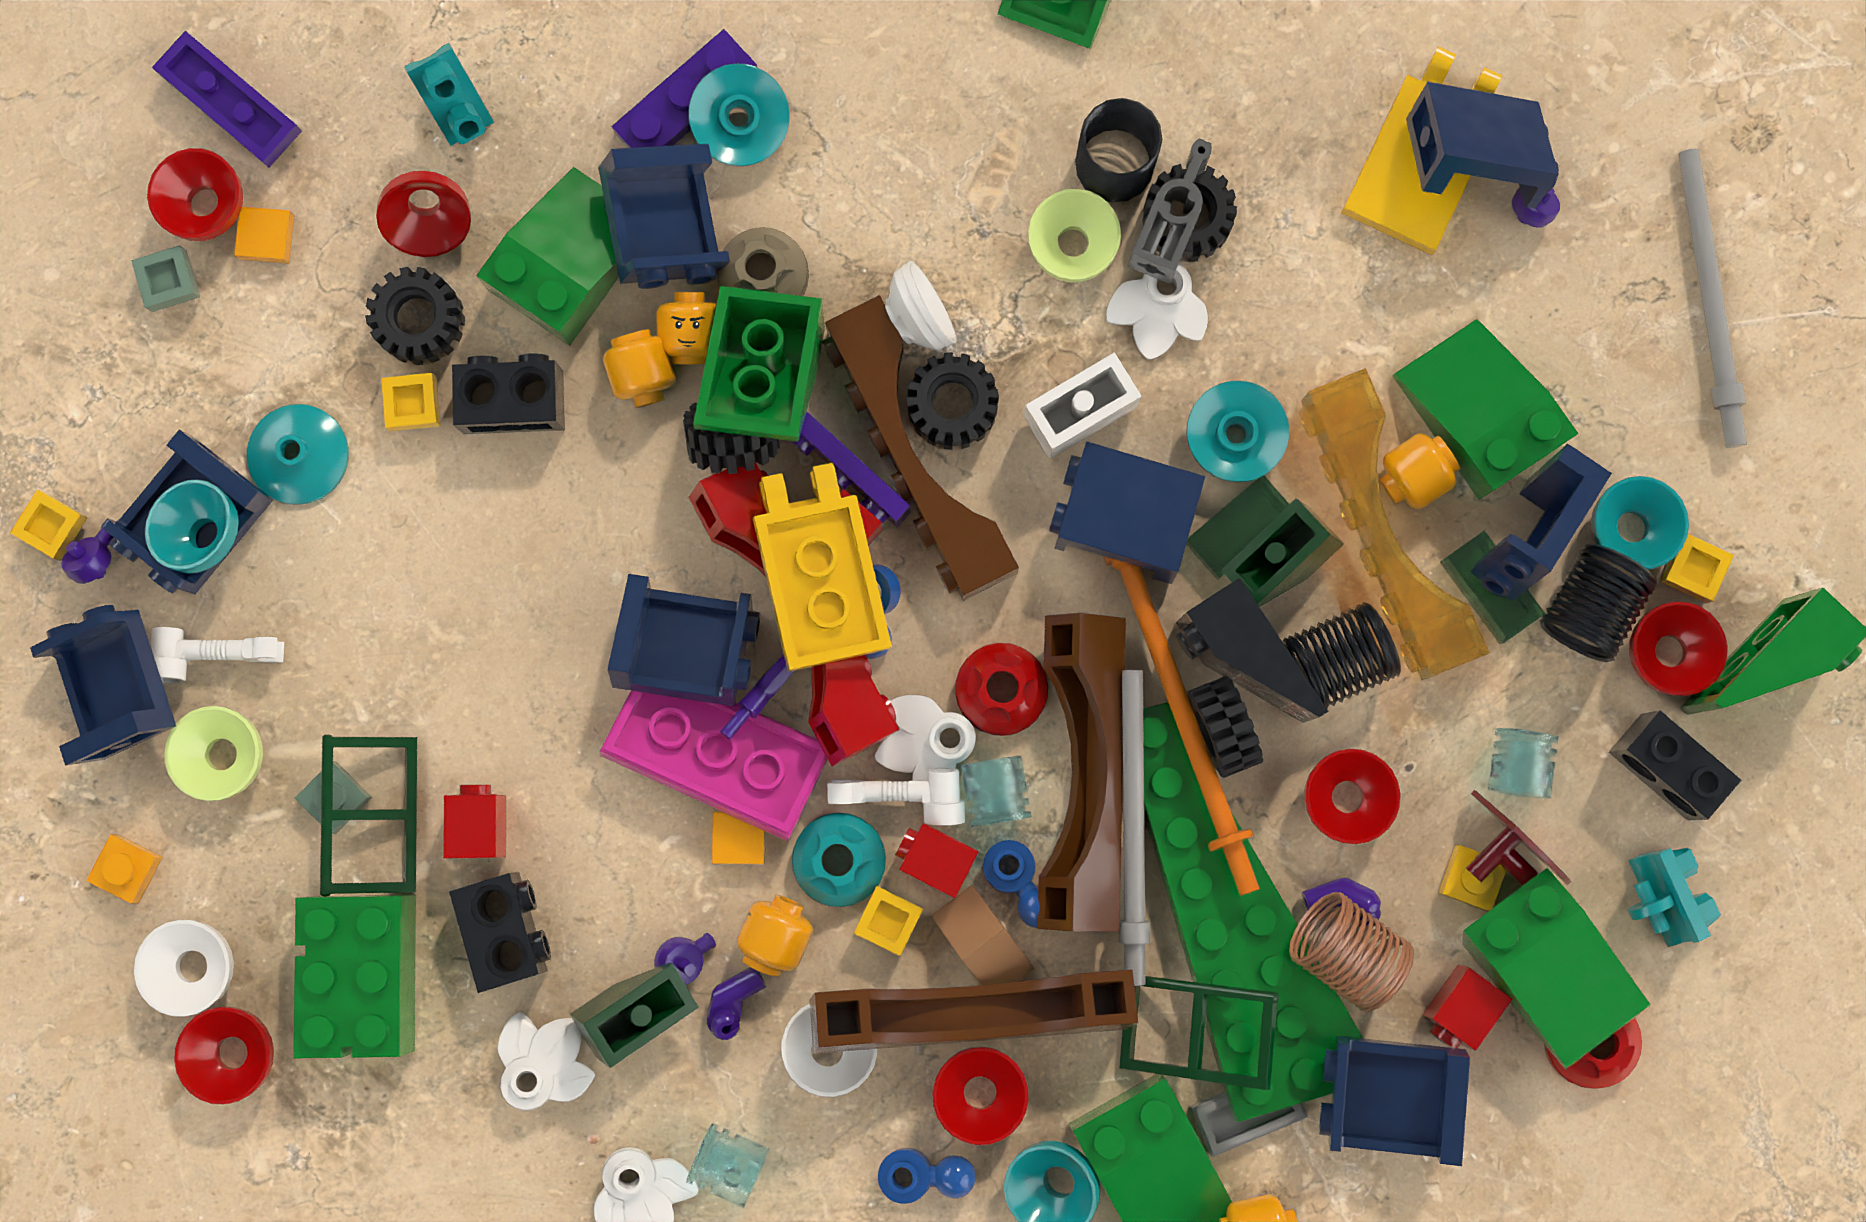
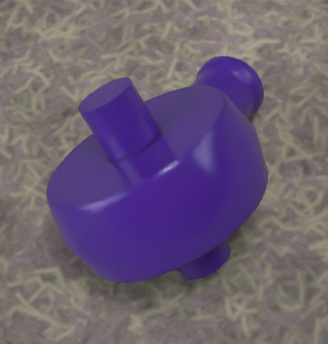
[1512,187,1560,228]
[61,527,113,584]
[654,933,716,985]

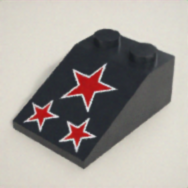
[1175,578,1329,723]

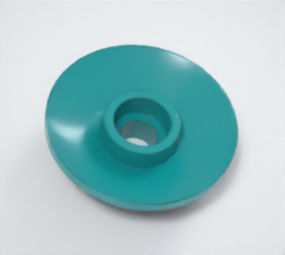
[689,64,790,166]
[1186,381,1289,483]
[246,404,349,505]

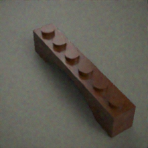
[822,295,1019,601]
[1037,613,1126,932]
[809,969,1138,1054]

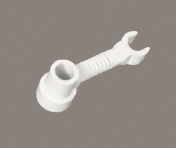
[150,627,284,684]
[827,768,965,825]

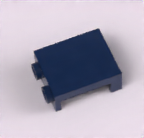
[1406,81,1559,208]
[598,144,730,289]
[101,429,273,594]
[1049,441,1205,584]
[1471,443,1612,601]
[607,574,760,706]
[30,605,176,766]
[1319,1036,1470,1166]

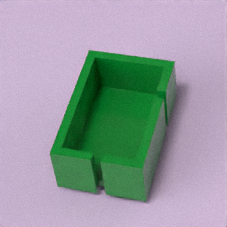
[293,895,416,1059]

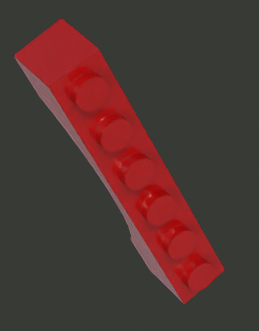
[688,463,899,767]

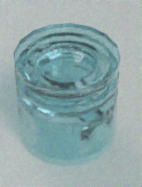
[1488,728,1559,799]
[961,755,1032,827]
[686,1123,770,1208]

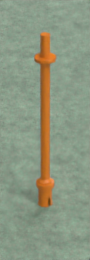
[1103,556,1260,896]

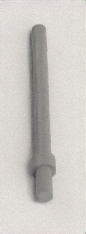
[1678,149,1747,448]
[1119,670,1150,986]

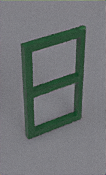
[320,734,417,897]
[1119,976,1279,1090]

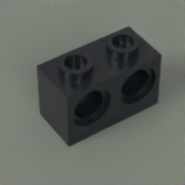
[452,353,565,435]
[1609,710,1742,820]
[449,872,551,993]

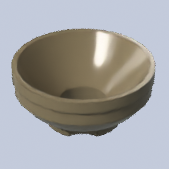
[717,227,809,296]

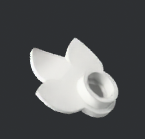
[1106,264,1208,360]
[875,695,976,781]
[498,1012,595,1111]
[594,1147,698,1222]

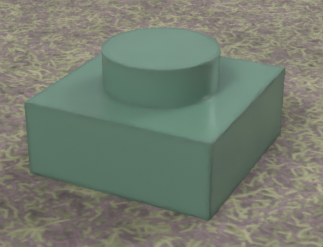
[131,245,200,312]
[295,761,372,834]

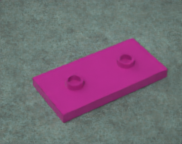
[600,691,828,841]

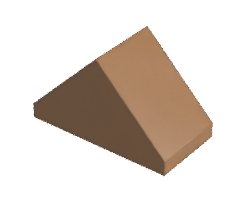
[931,885,1035,985]

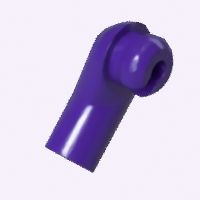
[1302,877,1381,925]
[706,967,766,1040]

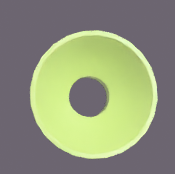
[1028,189,1121,283]
[164,706,263,801]

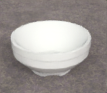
[885,261,957,350]
[134,920,234,1016]
[781,1004,877,1097]

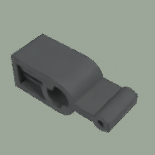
[1128,138,1212,284]

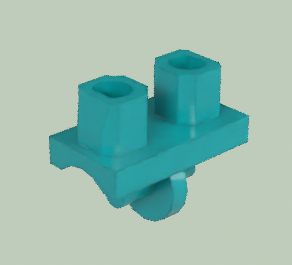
[404,43,495,146]
[1628,848,1721,947]

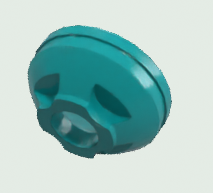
[1591,476,1689,570]
[145,480,239,573]
[792,813,886,907]
[1004,1141,1101,1222]

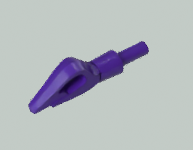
[720,654,795,740]

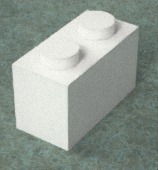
[1023,352,1141,459]

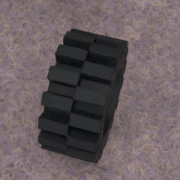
[1142,164,1237,262]
[365,267,465,365]
[906,352,999,450]
[683,402,780,474]
[1187,675,1263,778]

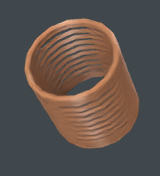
[1289,892,1414,1012]

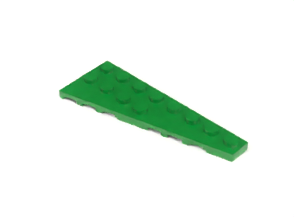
[1143,702,1364,1122]

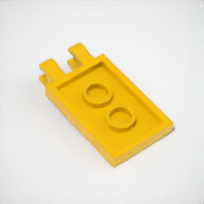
[1341,46,1503,255]
[753,463,892,672]

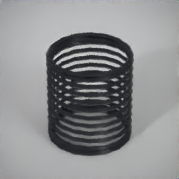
[1075,98,1163,203]
[1539,543,1658,663]
[1283,602,1401,708]

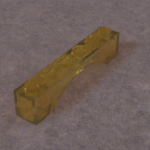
[1299,368,1490,681]

